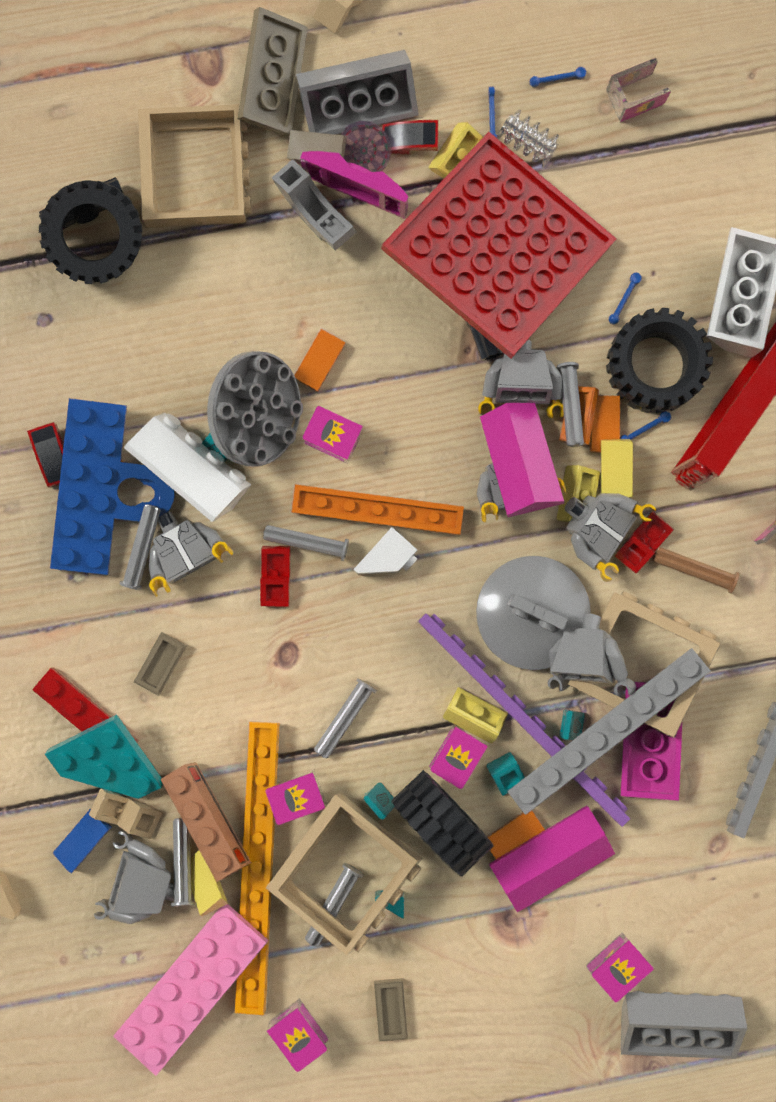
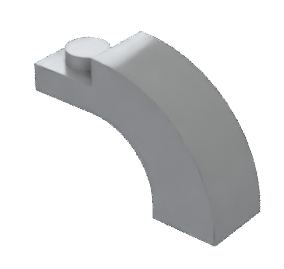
[272,159,356,251]

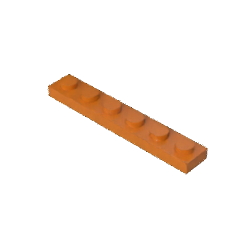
[291,484,464,535]

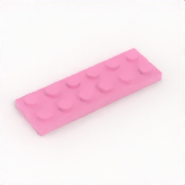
[113,904,269,1076]

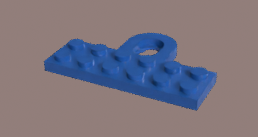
[50,398,175,575]

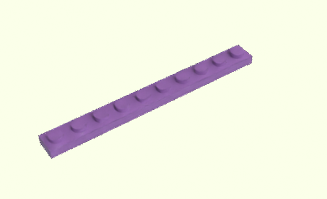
[417,613,630,827]

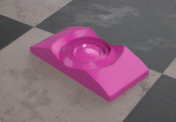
[300,151,408,219]

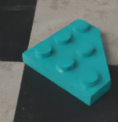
[45,714,163,799]

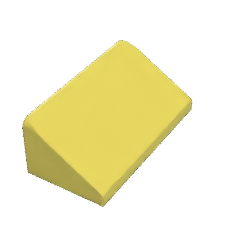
[428,122,483,179]
[601,439,633,498]
[557,465,600,523]
[443,687,508,744]
[190,851,228,917]

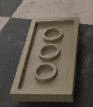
[237,7,308,137]

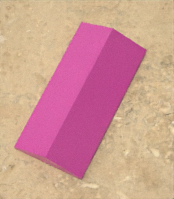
[480,403,564,518]
[621,682,683,801]
[489,805,615,913]

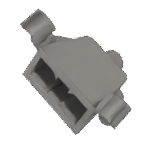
[548,614,636,697]
[94,831,174,924]

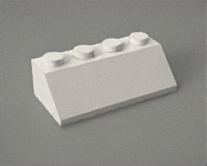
[707,227,776,358]
[124,413,251,522]

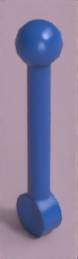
[529,67,586,87]
[488,86,498,139]
[608,272,642,325]
[620,411,671,440]

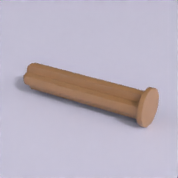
[653,548,740,594]

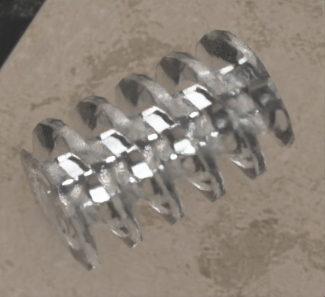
[497,109,559,168]

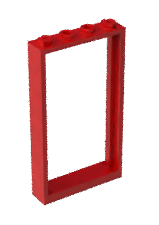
[671,322,776,489]

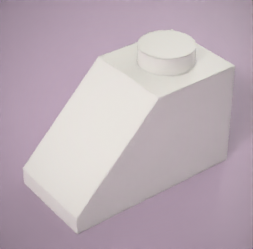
[354,527,417,575]

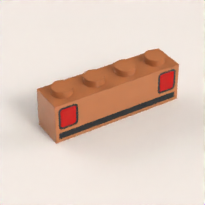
[161,762,251,882]

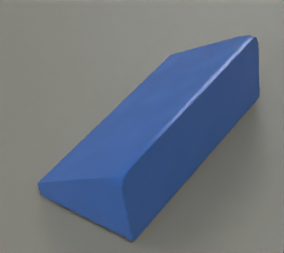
[53,809,112,874]

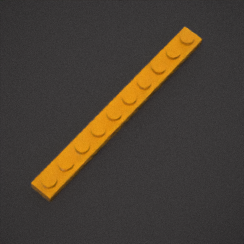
[235,721,280,1015]

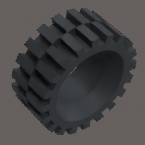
[39,180,142,284]
[606,308,713,414]
[391,770,494,877]

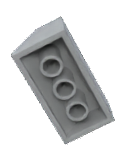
[296,50,419,134]
[621,991,747,1059]

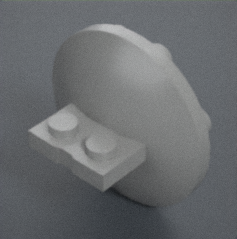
[207,351,303,467]
[476,556,591,670]

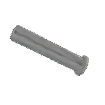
[556,362,584,447]
[119,504,160,590]
[263,525,349,561]
[314,678,377,759]
[171,818,195,906]
[305,863,363,947]

